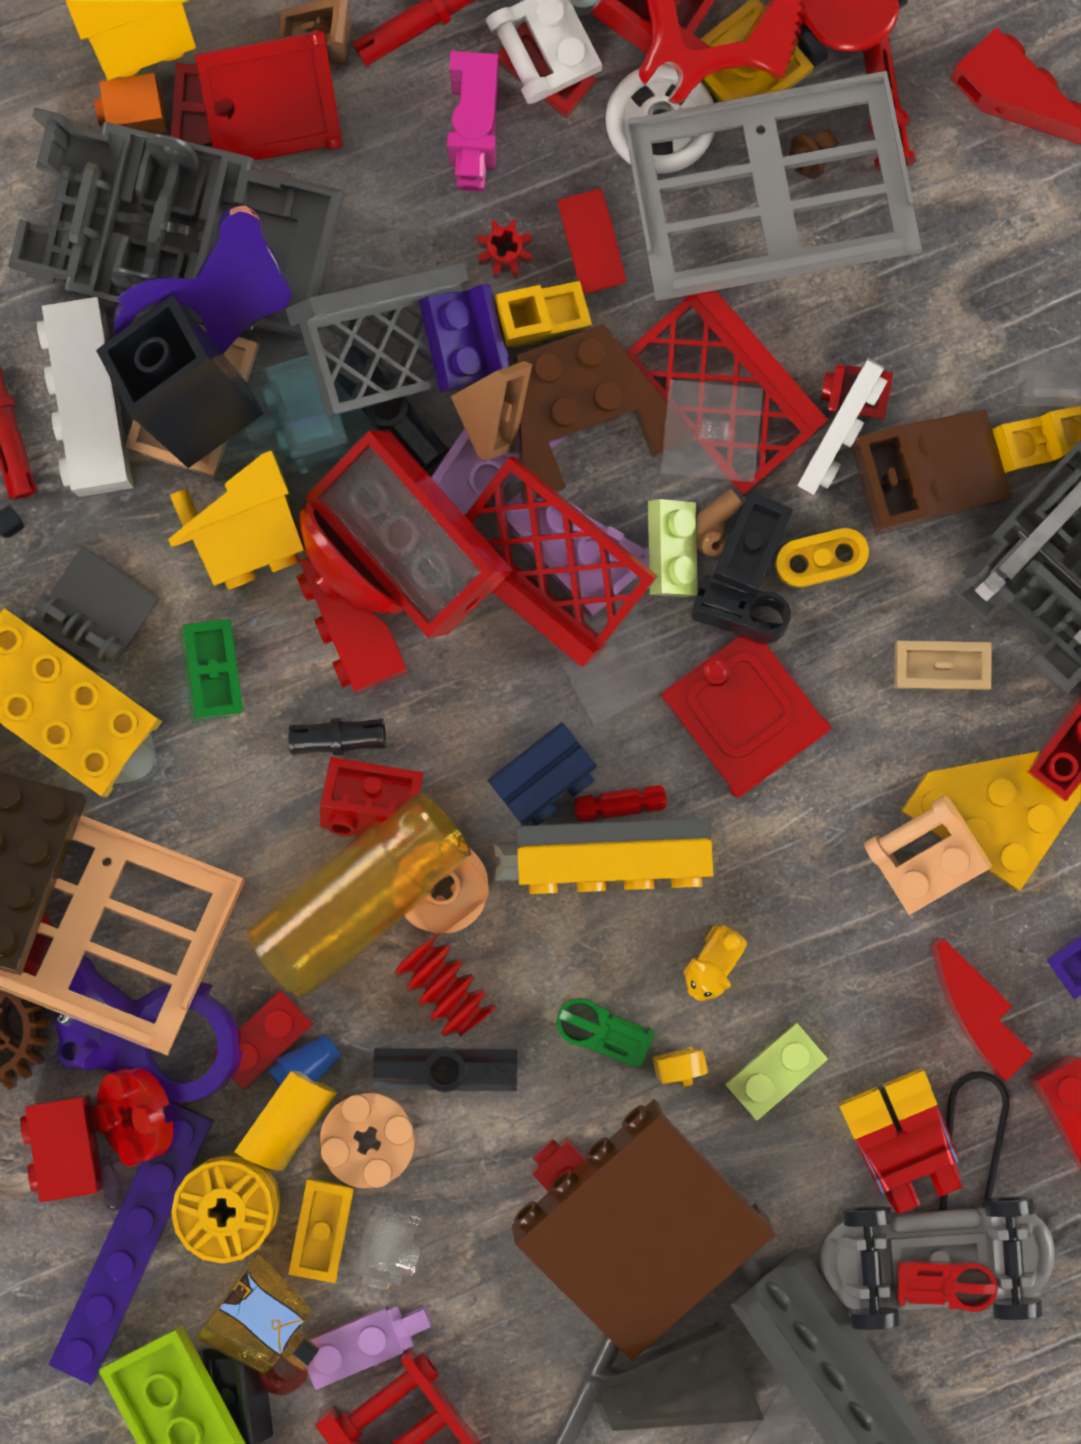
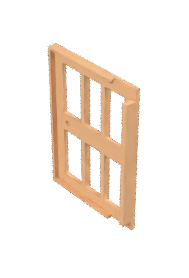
[0,815,245,1056]

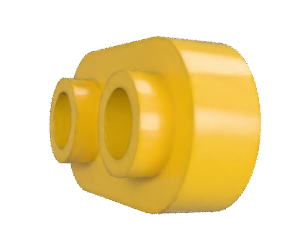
[775,528,869,588]

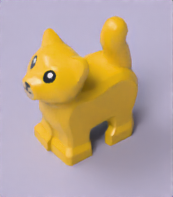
[683,925,747,1002]

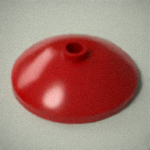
[299,502,403,614]

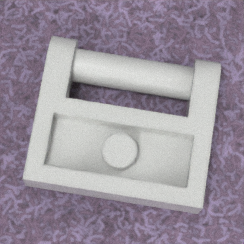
[485,0,602,104]

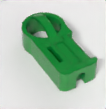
[556,997,654,1068]

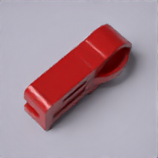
[895,1259,998,1312]

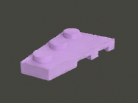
[496,492,649,619]

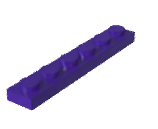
[48,1101,214,1385]

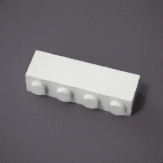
[37,297,134,497]

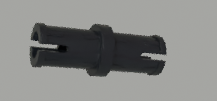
[288,718,386,756]

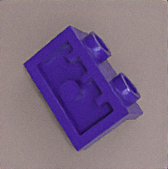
[418,284,509,393]

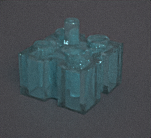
[245,355,351,474]

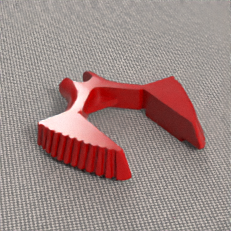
[639,0,806,104]

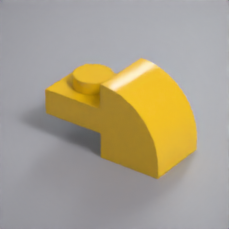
[493,281,592,348]

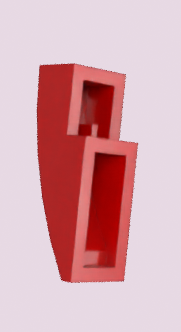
[930,938,1033,1081]

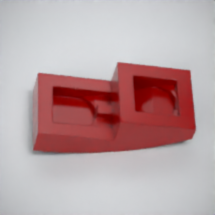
[556,187,627,294]

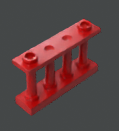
[315,1348,482,1444]

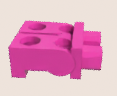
[447,51,500,192]

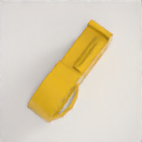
[652,1046,708,1088]

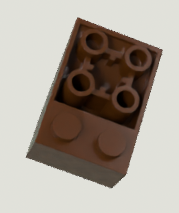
[851,409,1012,536]

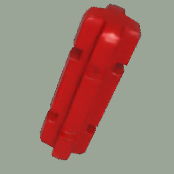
[574,785,667,822]

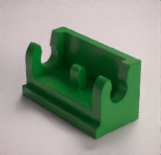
[179,619,243,723]

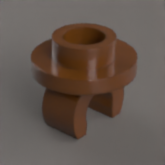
[789,129,839,179]

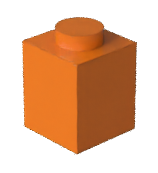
[94,72,168,134]

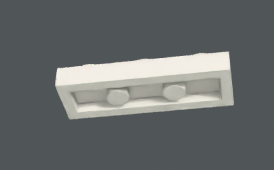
[797,358,887,495]

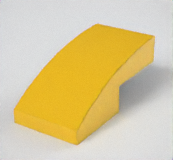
[992,405,1081,474]

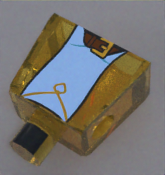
[195,1254,320,1373]

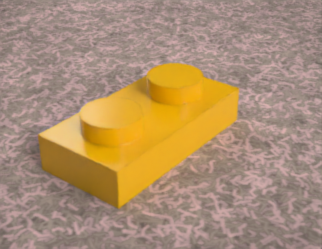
[288,1178,355,1284]

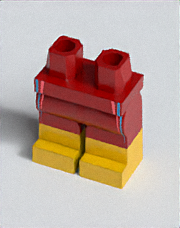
[838,1067,962,1214]

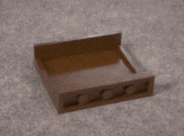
[512,1099,776,1361]

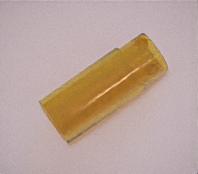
[248,792,471,998]

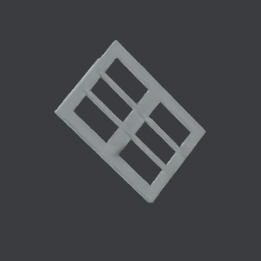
[623,71,922,301]

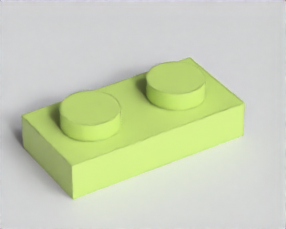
[648,499,698,597]
[725,1022,828,1121]

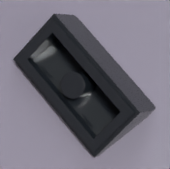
[203,1342,273,1444]

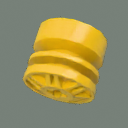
[171,1152,281,1264]

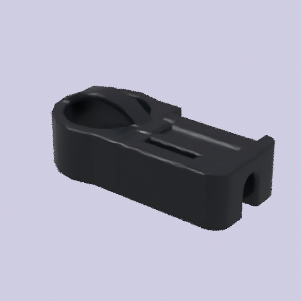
[691,575,791,644]

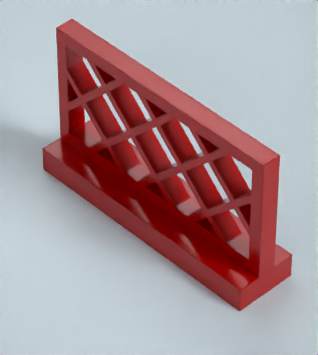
[625,290,829,496]
[465,456,658,668]

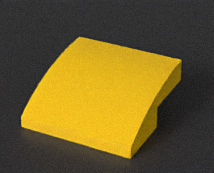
[234,1071,338,1171]

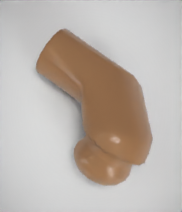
[696,488,744,557]

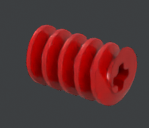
[395,932,497,1037]

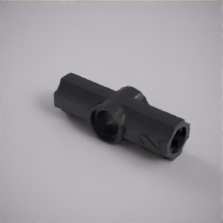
[329,346,449,471]
[373,1047,517,1093]

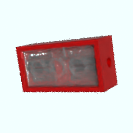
[305,430,513,638]

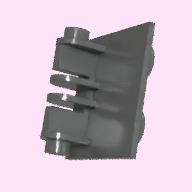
[30,546,160,676]

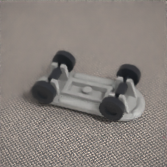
[819,1196,1055,1330]

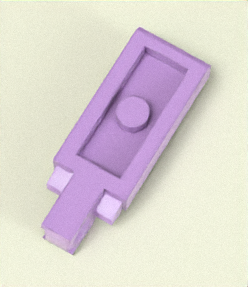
[297,1305,432,1390]

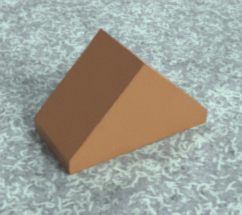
[278,0,353,65]
[450,361,532,461]

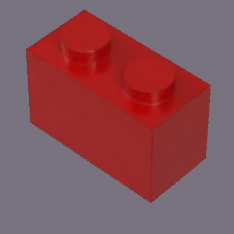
[20,1094,105,1203]

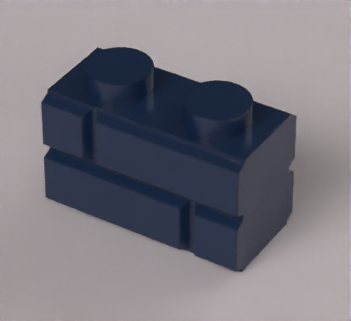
[487,722,597,826]

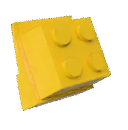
[65,0,196,81]
[168,451,304,590]

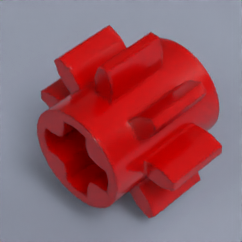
[477,219,533,279]

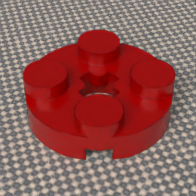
[90,1067,174,1167]

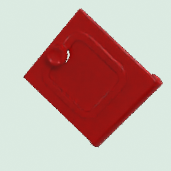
[194,30,343,161]
[660,635,832,799]

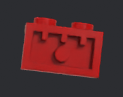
[320,757,424,844]

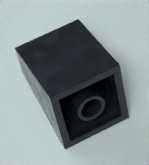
[96,294,264,468]

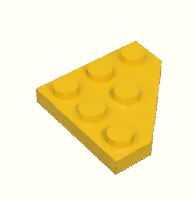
[900,751,1081,891]

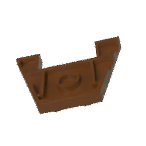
[514,324,694,503]

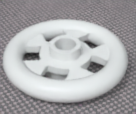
[605,64,715,174]

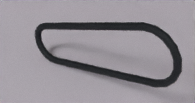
[940,1071,1009,1210]

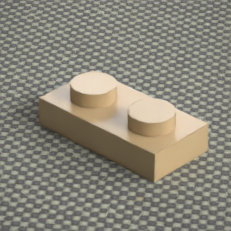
[894,640,992,691]

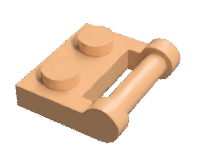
[864,795,992,915]

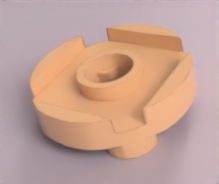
[395,840,489,934]
[320,1092,416,1189]

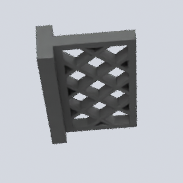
[286,262,470,417]

